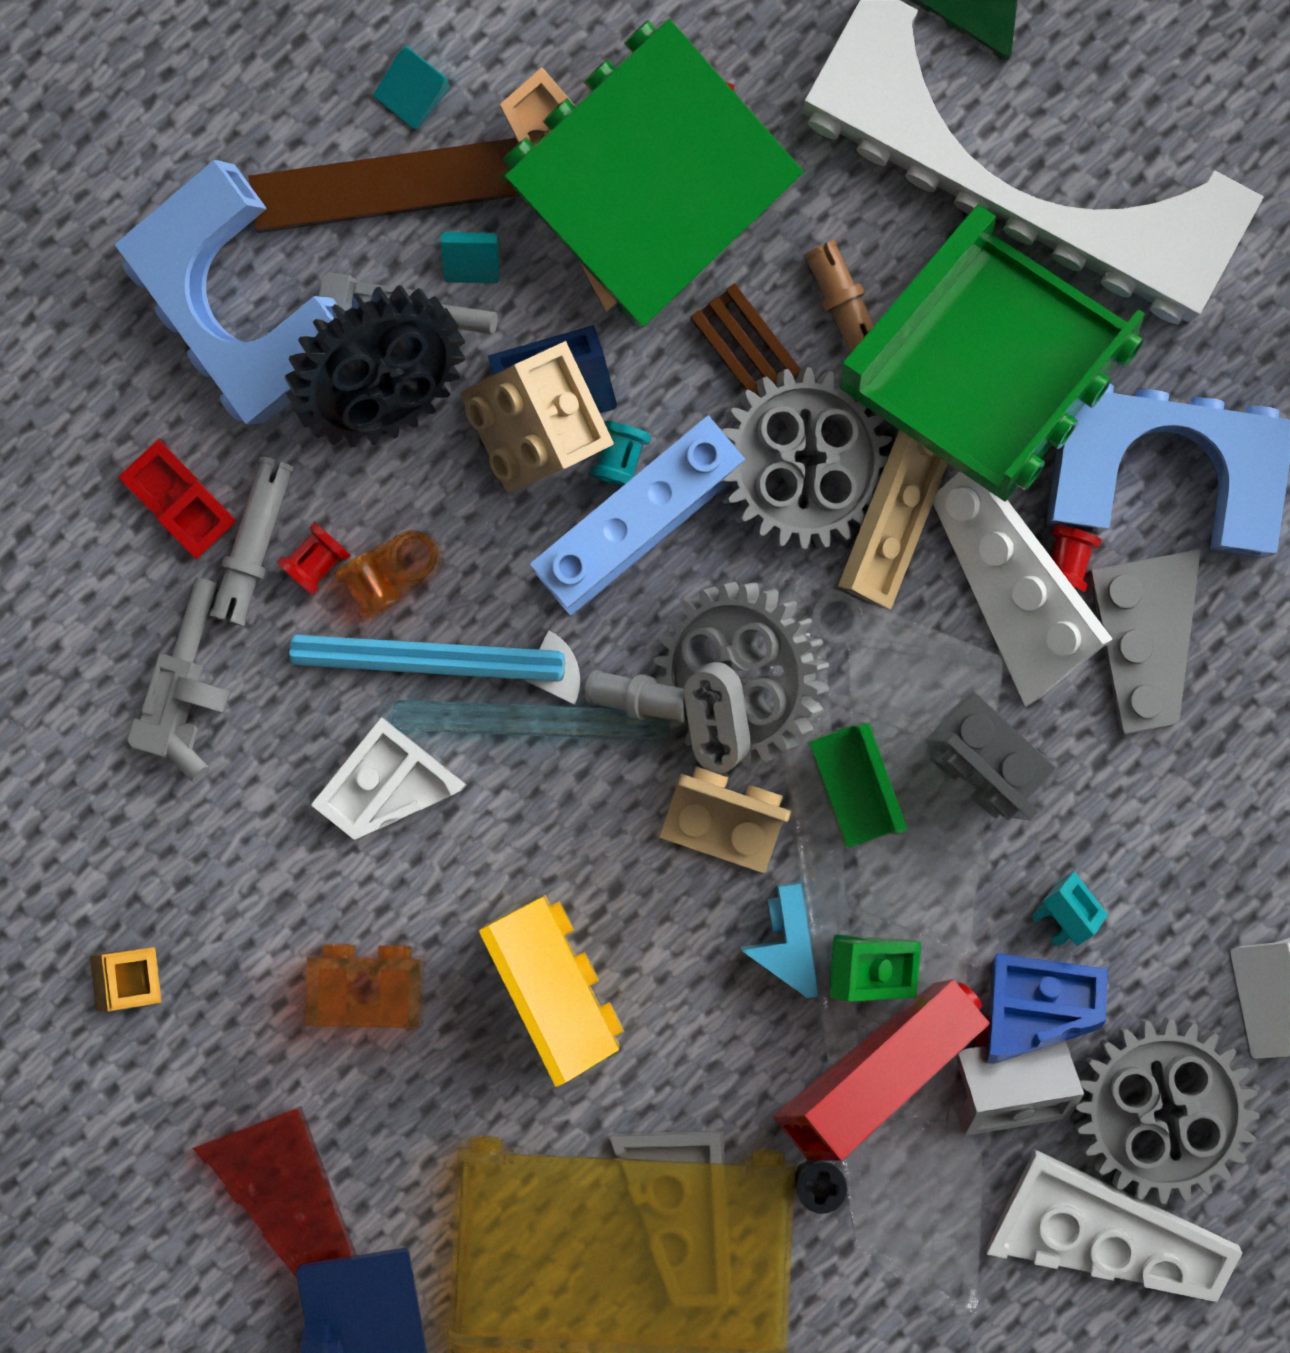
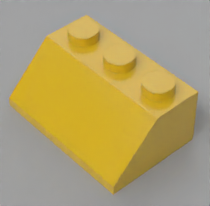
[479,895,624,1087]

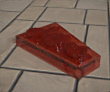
[192,1106,357,1279]

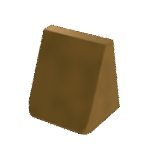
[90,947,162,1011]

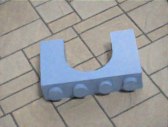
[114,160,337,424]
[1046,384,1290,558]

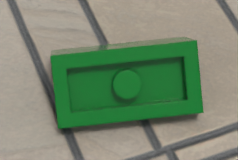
[807,722,908,848]

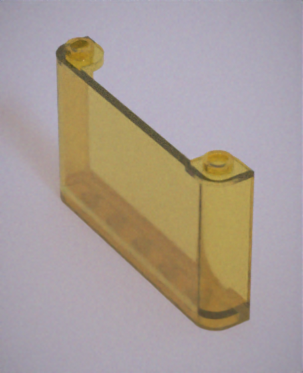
[447,1136,796,1353]

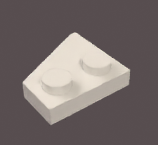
[311,717,467,840]

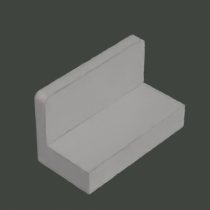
[956,1041,1084,1136]

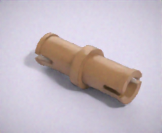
[803,240,875,354]

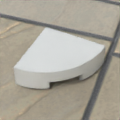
[524,630,580,705]

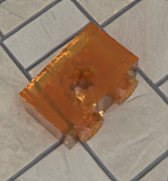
[305,944,425,1028]

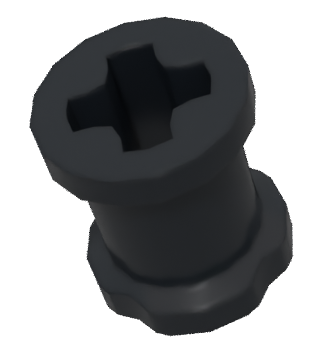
[794,1160,847,1214]

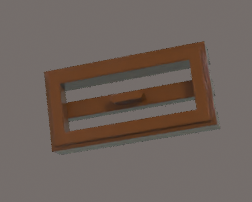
[690,283,801,397]

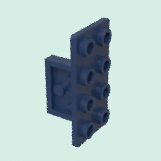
[296,1248,428,1353]

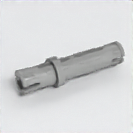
[209,456,294,626]

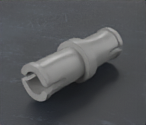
[585,670,689,725]

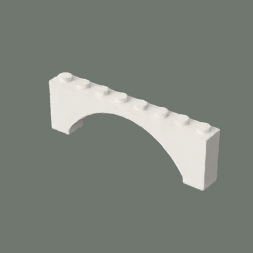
[802,0,1264,324]

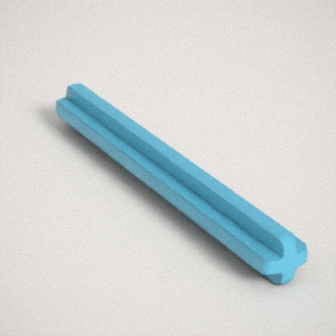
[289,635,565,682]

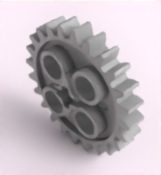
[719,367,892,550]
[653,582,829,766]
[1073,1017,1260,1204]

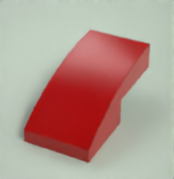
[118,438,237,559]

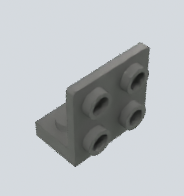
[924,691,1055,821]

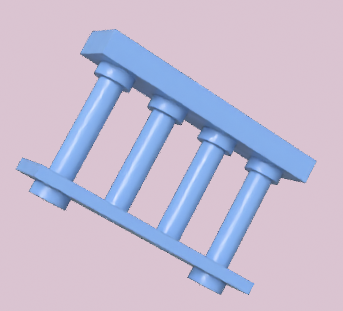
[530,415,746,617]

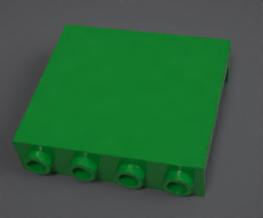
[498,18,804,327]
[840,204,1145,502]

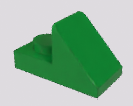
[829,934,921,1002]

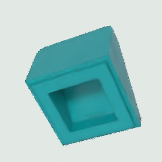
[373,45,450,131]
[441,232,500,283]

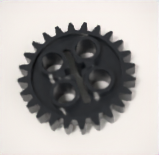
[285,285,465,447]

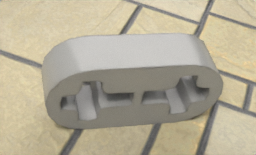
[684,662,750,773]

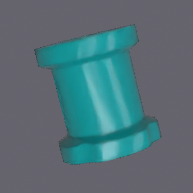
[588,421,652,487]

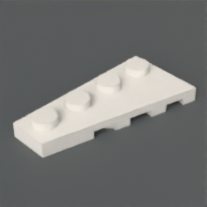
[933,471,1112,707]
[986,1149,1242,1302]

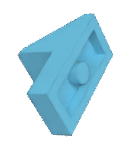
[740,882,818,998]

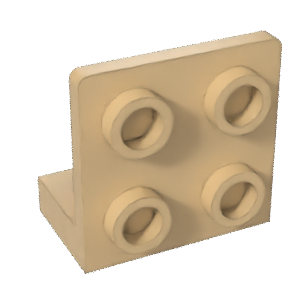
[460,341,614,492]
[659,767,791,874]

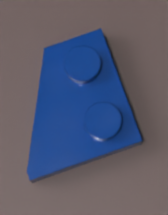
[986,953,1108,1064]

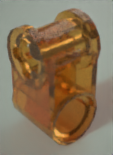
[333,530,444,623]

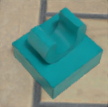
[1032,871,1108,946]

